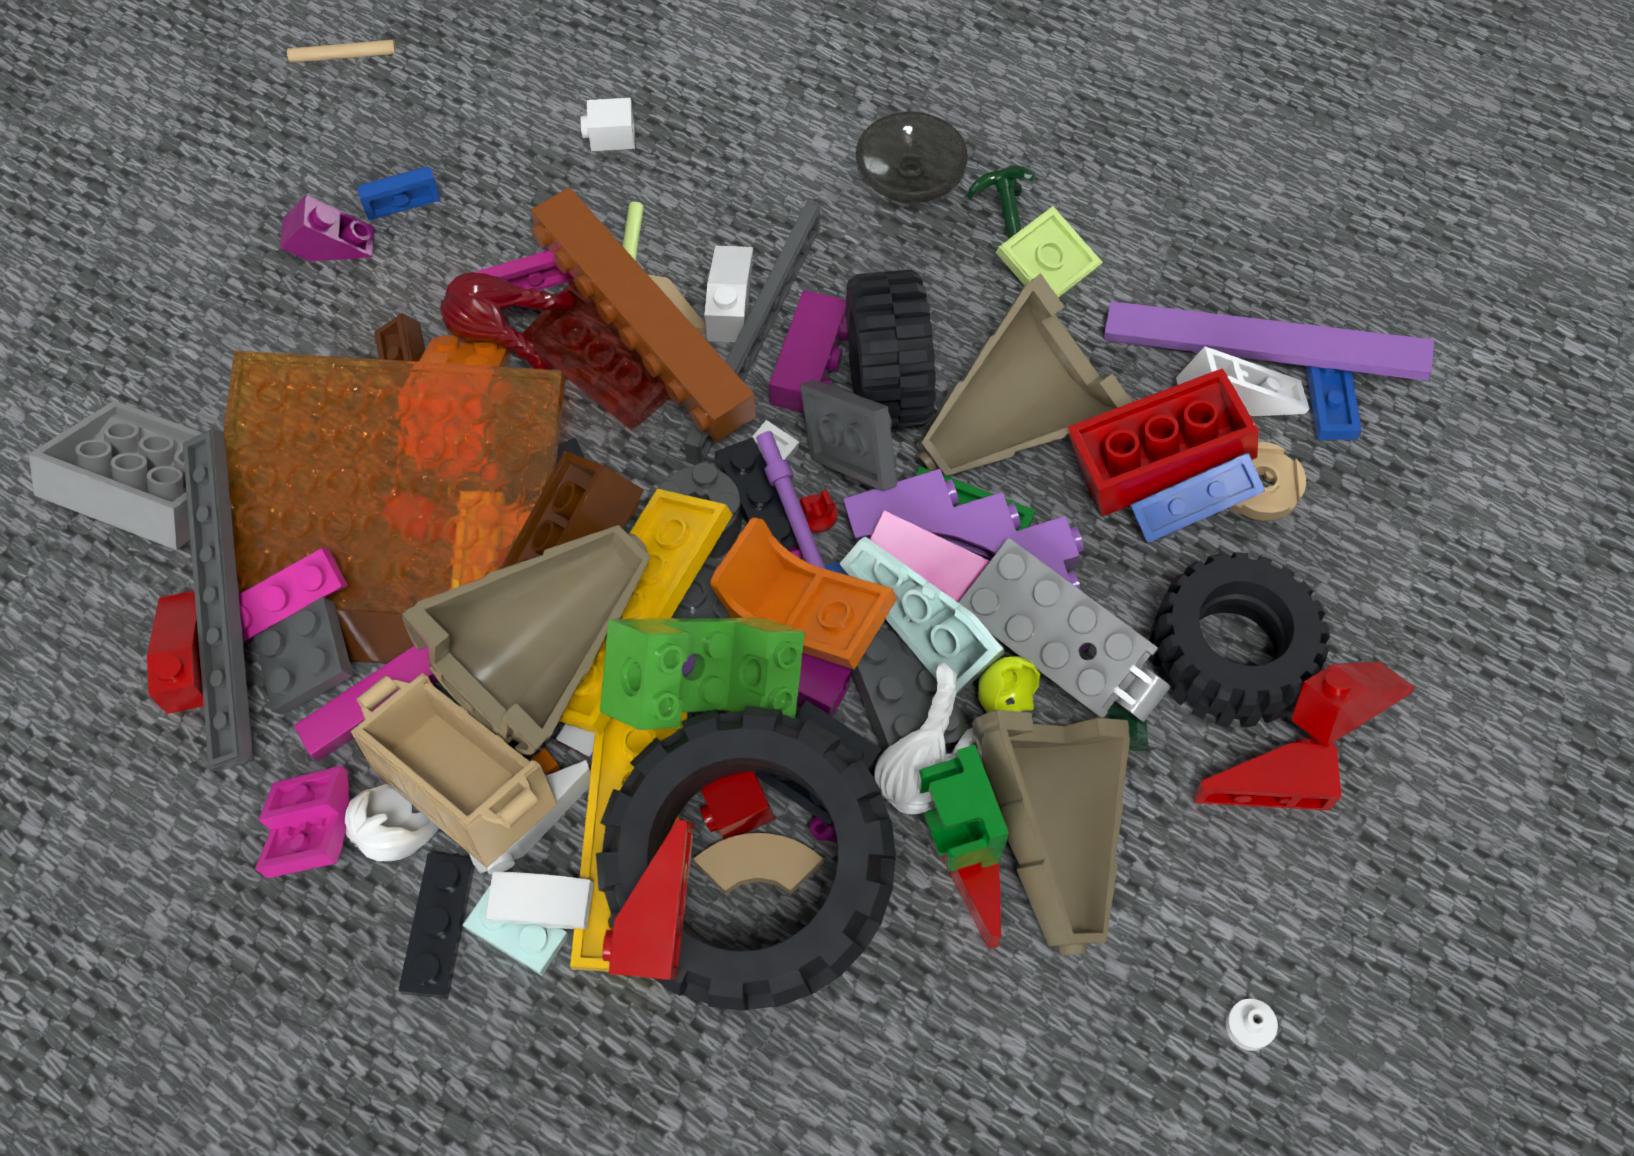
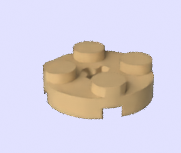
[1229,442,1306,521]

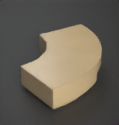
[693,833,823,895]

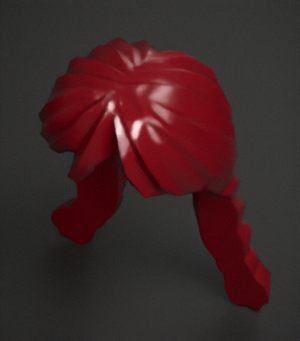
[440,272,576,378]

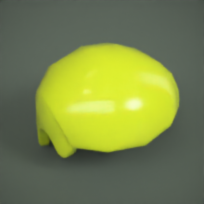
[978,656,1040,713]

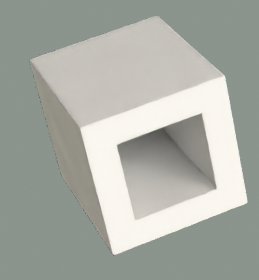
[581,98,635,151]

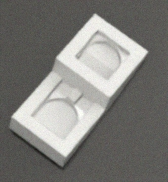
[485,872,594,929]

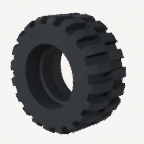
[846,269,936,429]
[1149,552,1330,727]

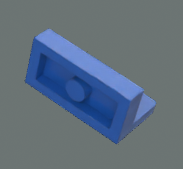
[357,166,441,221]

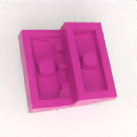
[255,766,349,879]

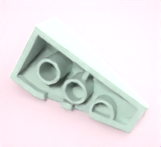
[840,537,1004,694]

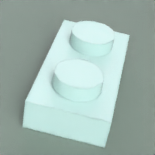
[463,886,569,976]

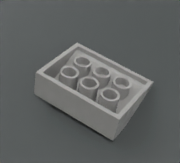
[29,400,252,550]

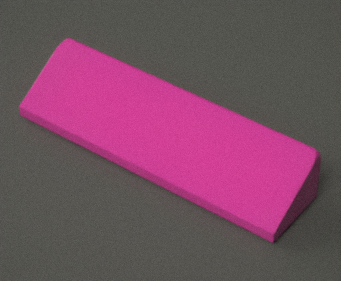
[294,646,439,761]

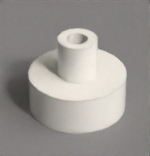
[1226,999,1278,1051]

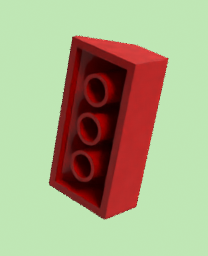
[1067,368,1259,517]

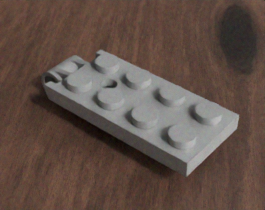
[958,537,1171,722]

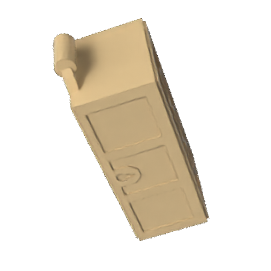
[351,673,557,868]

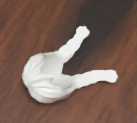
[874,662,978,814]
[345,784,439,862]

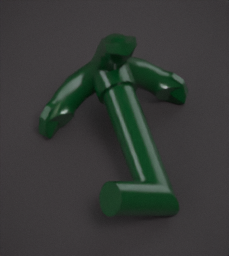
[966,165,1035,240]

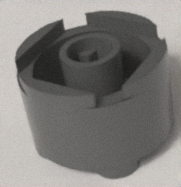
[656,462,742,559]

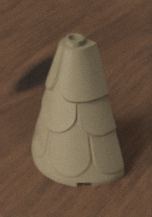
[915,273,1133,476]
[402,525,651,755]
[972,710,1130,956]

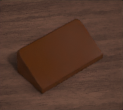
[374,313,426,395]
[336,609,414,664]

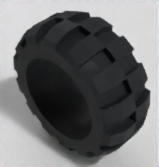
[596,706,896,1011]

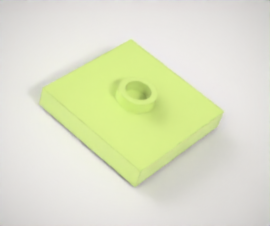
[995,206,1103,298]

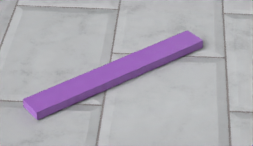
[1104,301,1434,381]

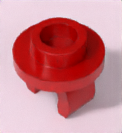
[799,490,838,533]

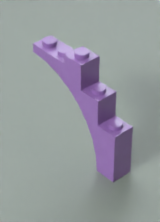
[843,468,1091,653]

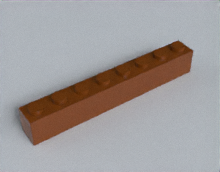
[530,187,756,442]

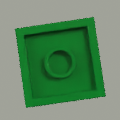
[917,745,1009,872]

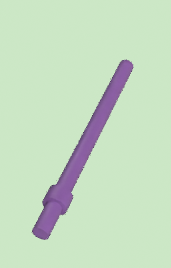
[756,431,851,670]

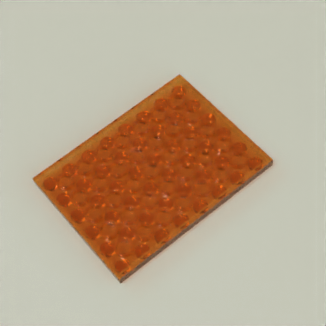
[223,350,566,613]

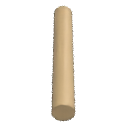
[287,39,396,63]

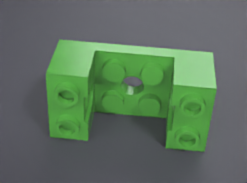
[600,618,805,730]

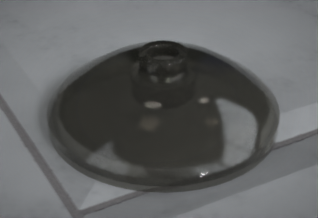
[856,112,968,203]

